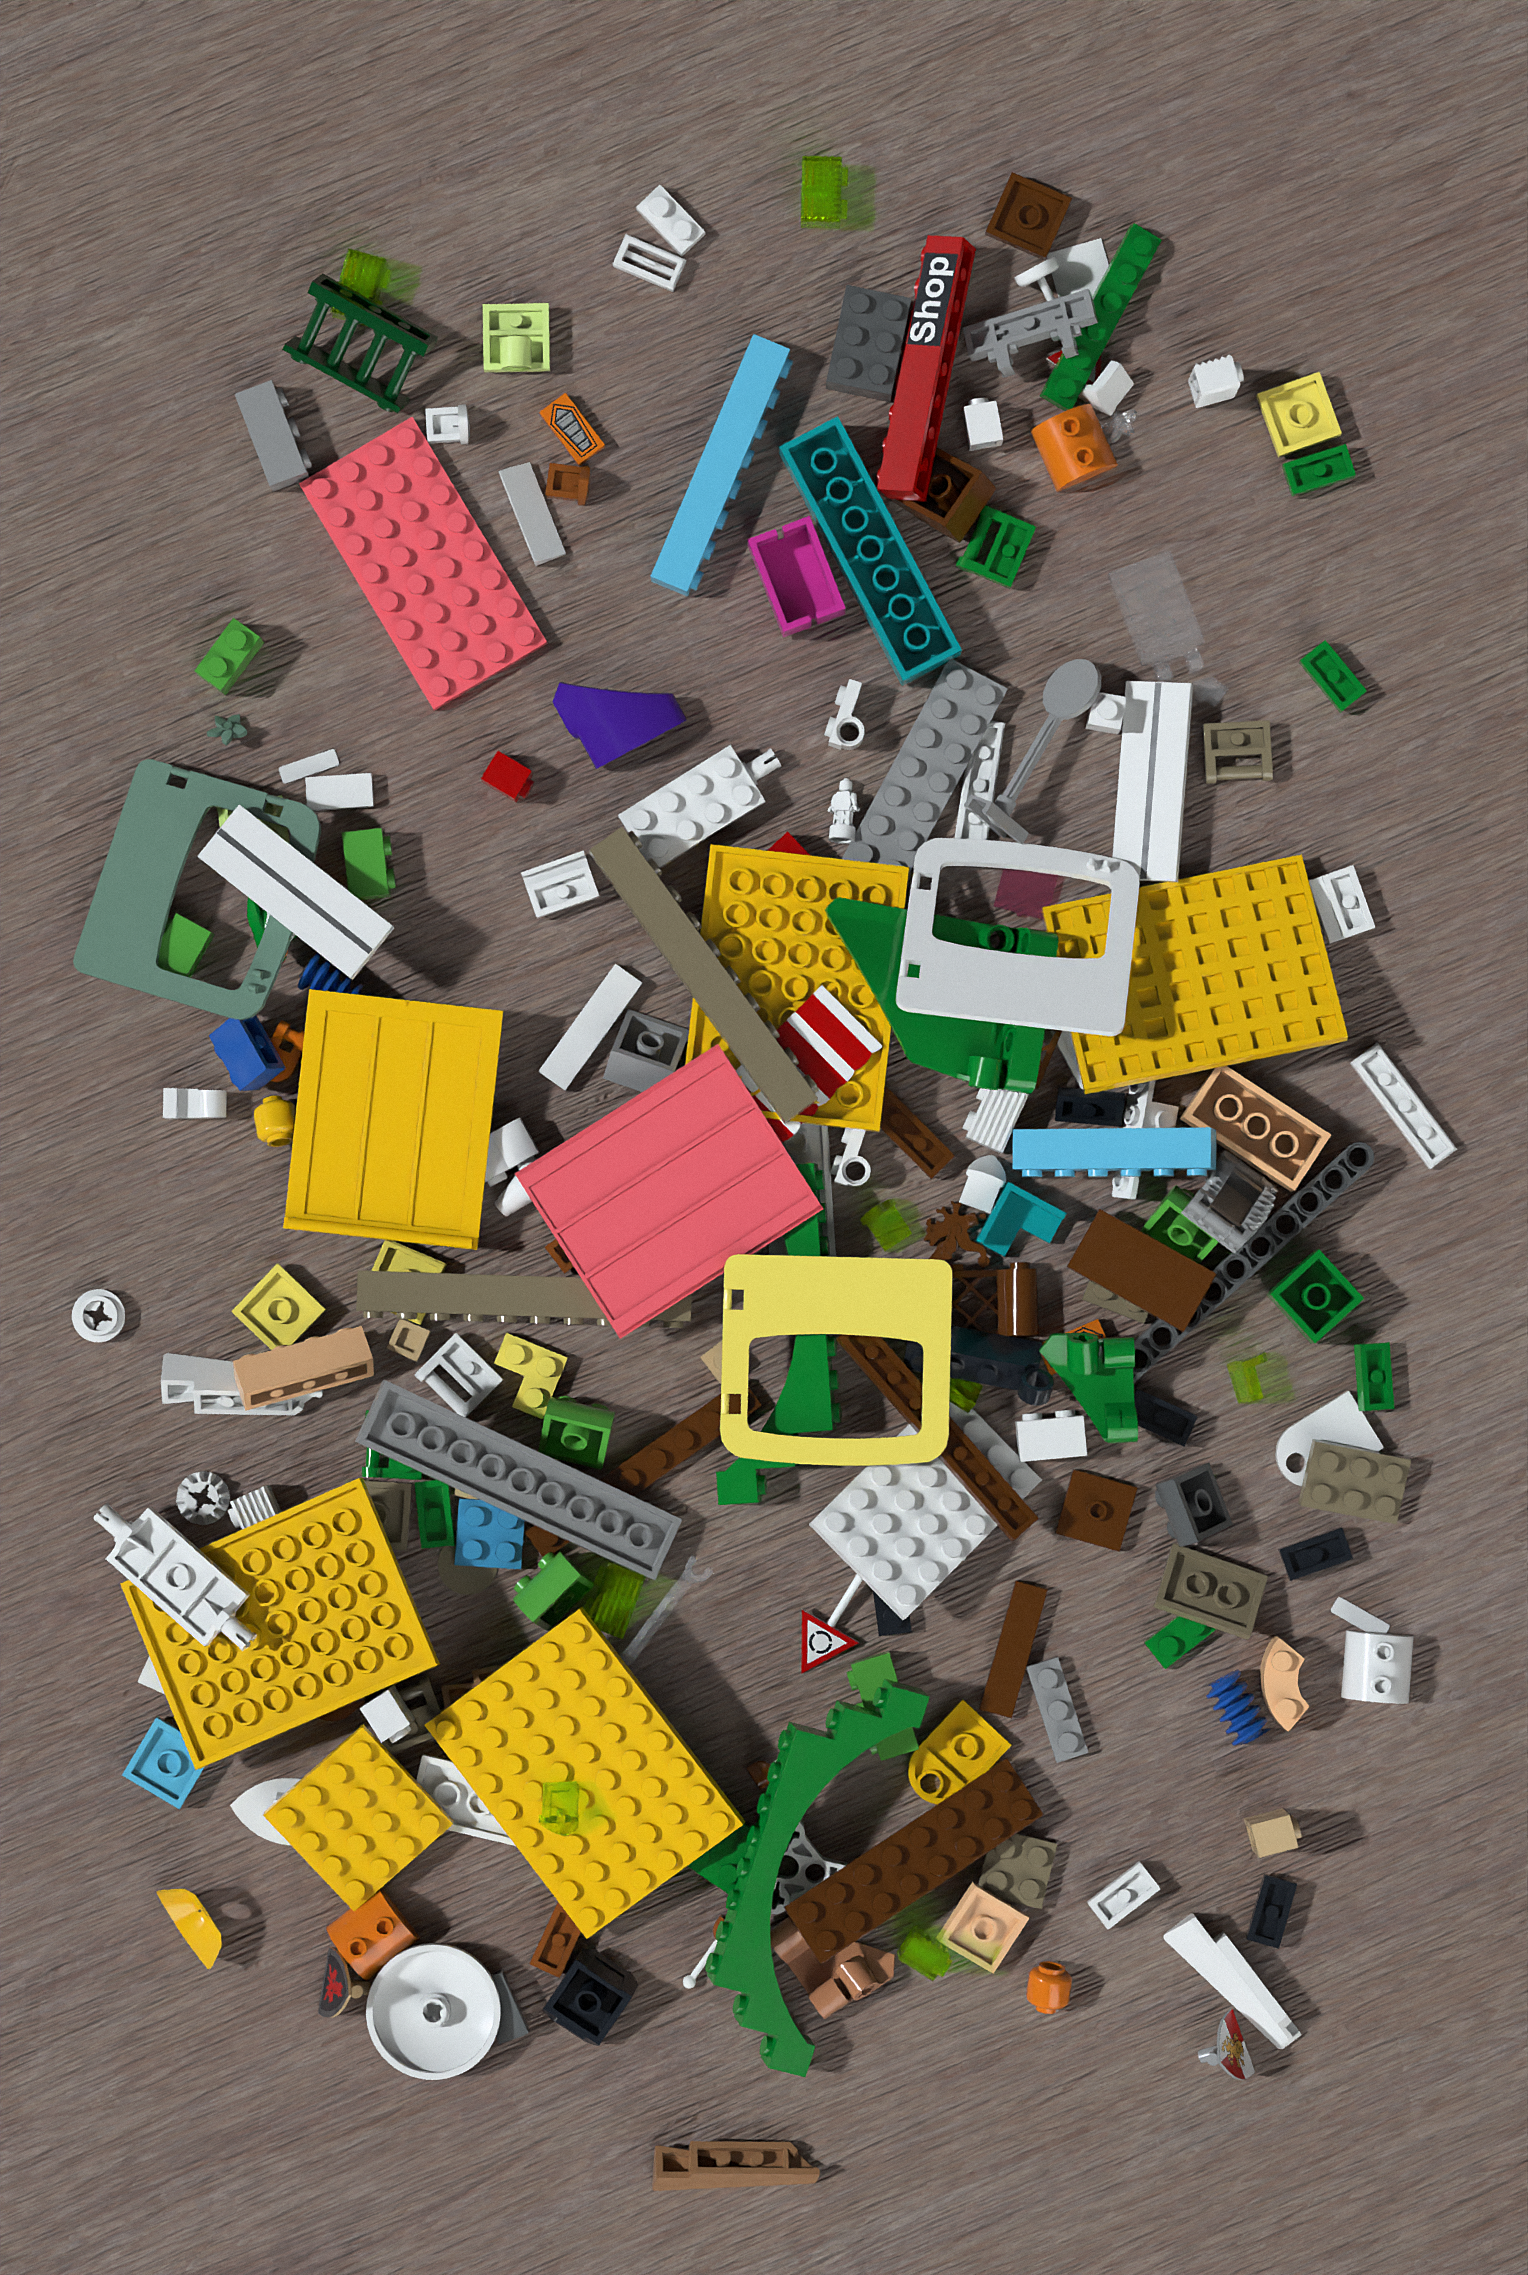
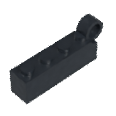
[903,1325,1054,1406]

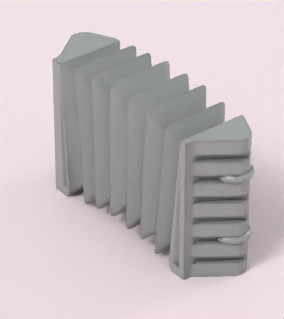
[1181,1149,1278,1254]

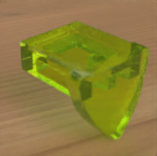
[860,1198,912,1252]
[1226,1352,1268,1404]
[949,1378,983,1413]
[538,1781,579,1836]

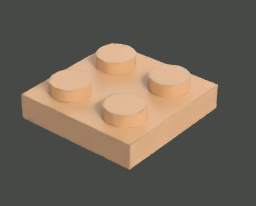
[936,1882,1029,1974]

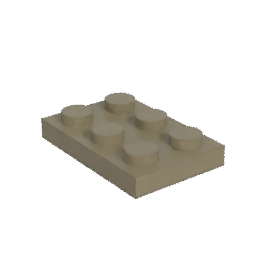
[1298,1439,1411,1524]
[1153,1543,1268,1640]

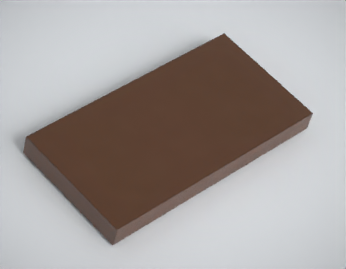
[1067,1209,1217,1333]

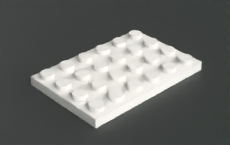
[809,1387,1042,1620]

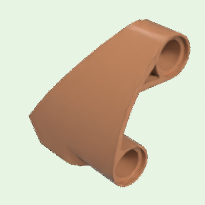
[770,1917,896,2019]

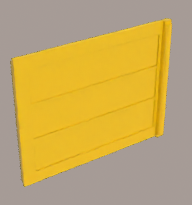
[283,989,503,1250]

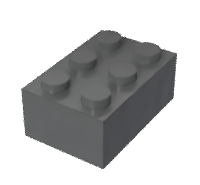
[826,285,911,402]

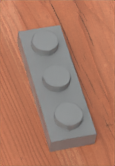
[1026,1656,1088,1763]

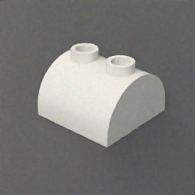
[1341,1630,1414,1704]

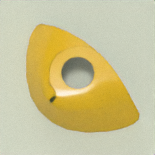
[156,1889,222,1969]

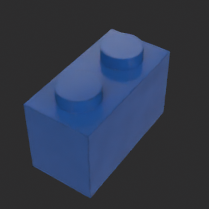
[209,1015,286,1091]

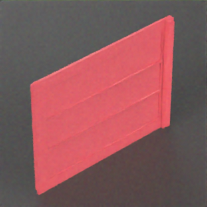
[515,1044,823,1339]

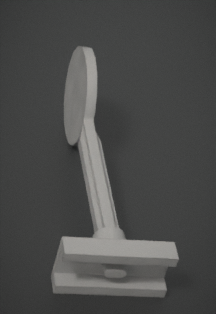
[964,659,1102,845]

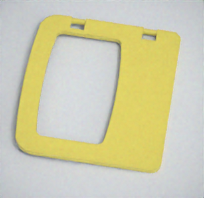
[720,1254,952,1466]

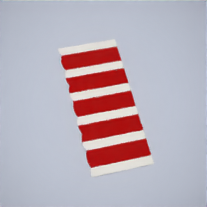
[736,985,883,1143]

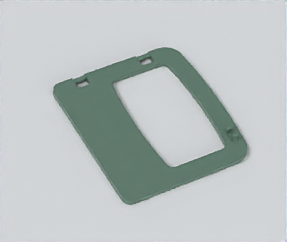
[73,759,321,1020]

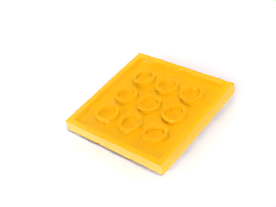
[263,1724,454,1911]

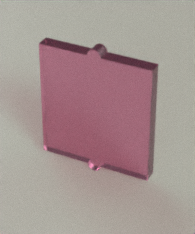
[993,868,1058,920]

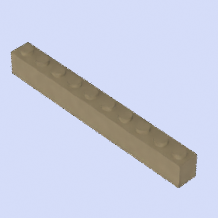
[589,827,819,1124]
[356,1270,692,1328]

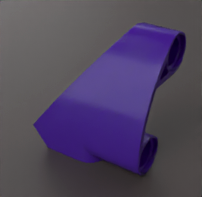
[553,682,687,769]

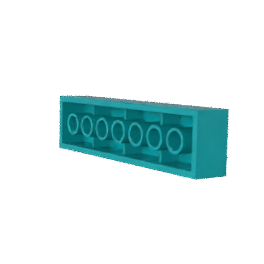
[779,416,962,686]

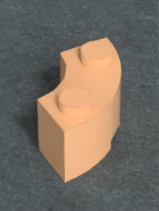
[1260,1635,1309,1732]

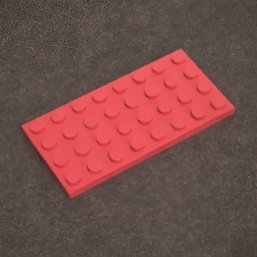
[299,417,548,711]

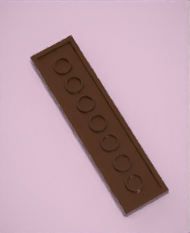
[783,1758,1044,1964]

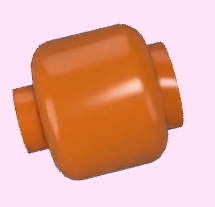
[1026,1961,1072,2014]

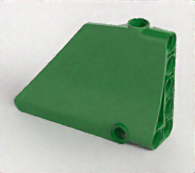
[825,897,1058,1094]

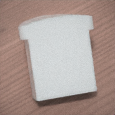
[1078,360,1134,416]
[425,404,470,445]
[959,1155,1006,1213]

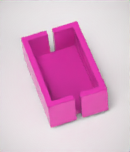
[748,516,846,638]

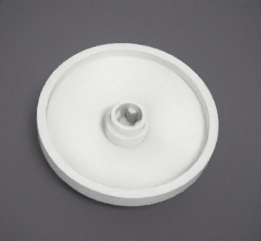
[366,1943,501,2080]

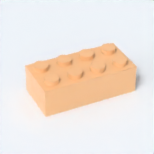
[1180,1066,1331,1192]

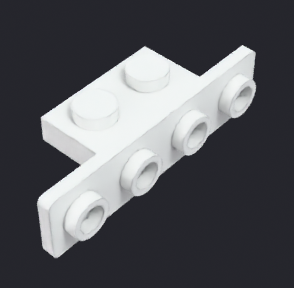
[1112,1080,1179,1200]

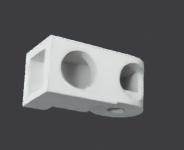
[163,1088,227,1119]

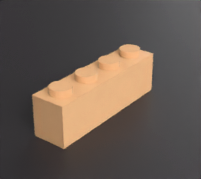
[233,1326,374,1411]

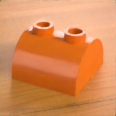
[1031,404,1118,492]
[326,1888,420,1981]

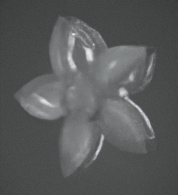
[1101,408,1137,443]

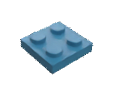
[454,1498,524,1570]

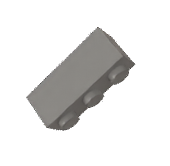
[235,380,312,492]

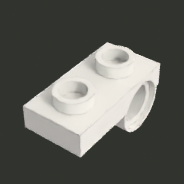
[824,679,865,750]
[830,1128,871,1187]

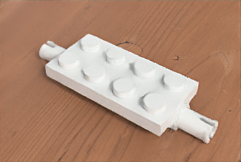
[618,745,781,868]
[94,1503,257,1651]

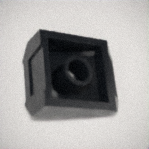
[542,1948,639,2046]

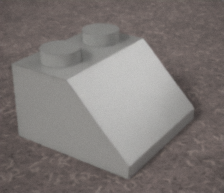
[603,1009,689,1092]

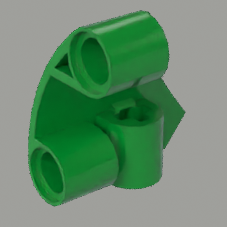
[1039,1333,1138,1443]

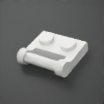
[414,1333,504,1418]

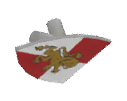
[1198,2009,1255,2080]

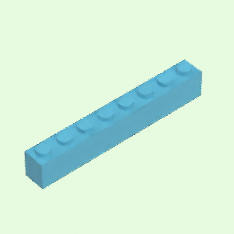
[650,334,793,597]

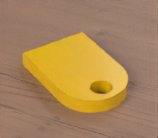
[908,1699,1011,1804]

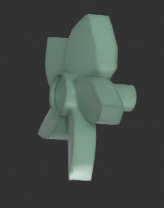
[207,714,247,745]

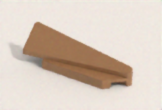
[652,2141,820,2191]

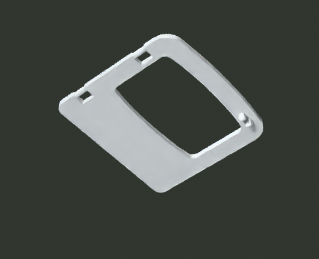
[896,838,1140,1036]

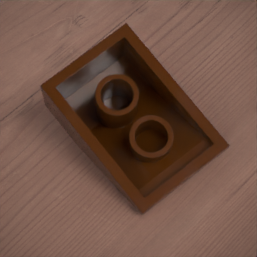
[874,447,997,543]

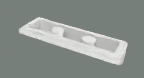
[498,462,566,566]

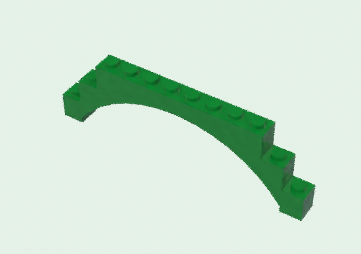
[716,1144,842,1505]
[705,1679,930,2077]

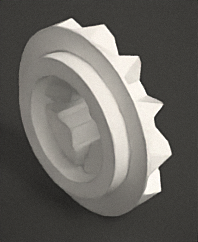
[72,1289,125,1342]
[176,1471,230,1525]

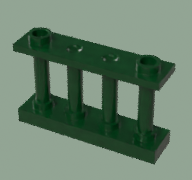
[282,274,438,413]

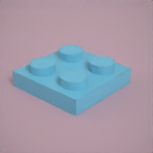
[122,1717,205,1809]

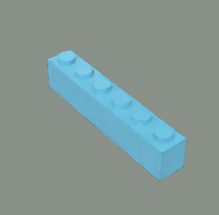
[1012,1127,1216,1178]

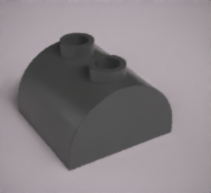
[1155,1462,1233,1547]

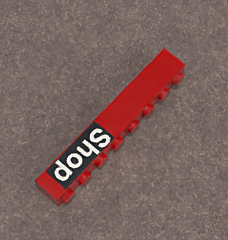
[876,235,976,502]

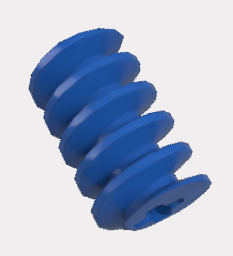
[298,952,372,996]
[1206,1669,1271,1746]

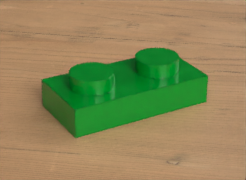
[1282,444,1356,497]
[1298,640,1367,713]
[1354,1342,1394,1411]
[414,1480,455,1549]
[1144,1616,1216,1669]

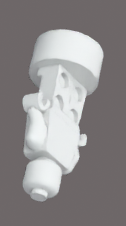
[828,778,860,844]

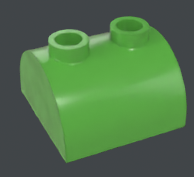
[1140,1185,1218,1264]
[538,1396,616,1470]
[513,1551,596,1631]

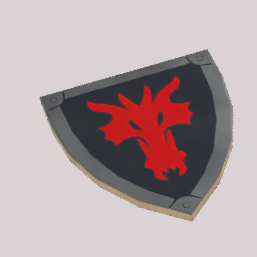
[318,1947,371,2018]

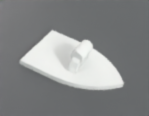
[230,1778,301,1845]

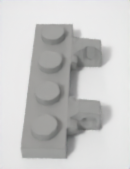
[963,289,1098,378]

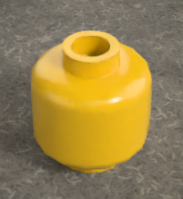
[254,1095,296,1147]

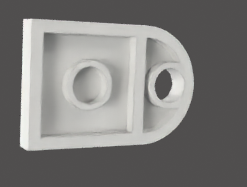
[1275,1391,1384,1486]

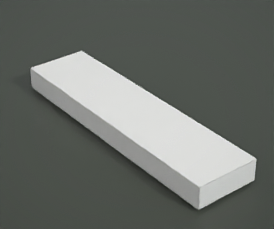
[955,721,1005,840]
[538,964,643,1091]
[1350,1043,1457,1169]

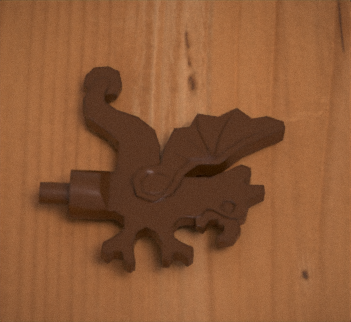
[923,1201,990,1268]

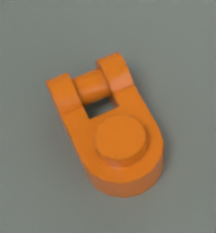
[271,1020,305,1083]

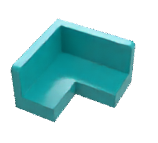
[975,1182,1067,1257]

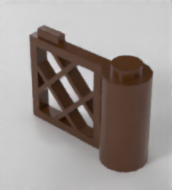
[950,1262,1039,1336]

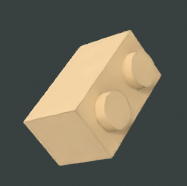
[1244,1808,1302,1858]

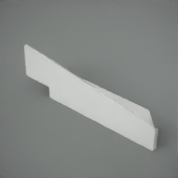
[161,1353,323,1415]
[1163,1913,1302,2049]

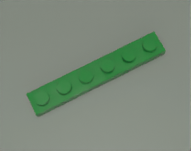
[1040,223,1162,411]

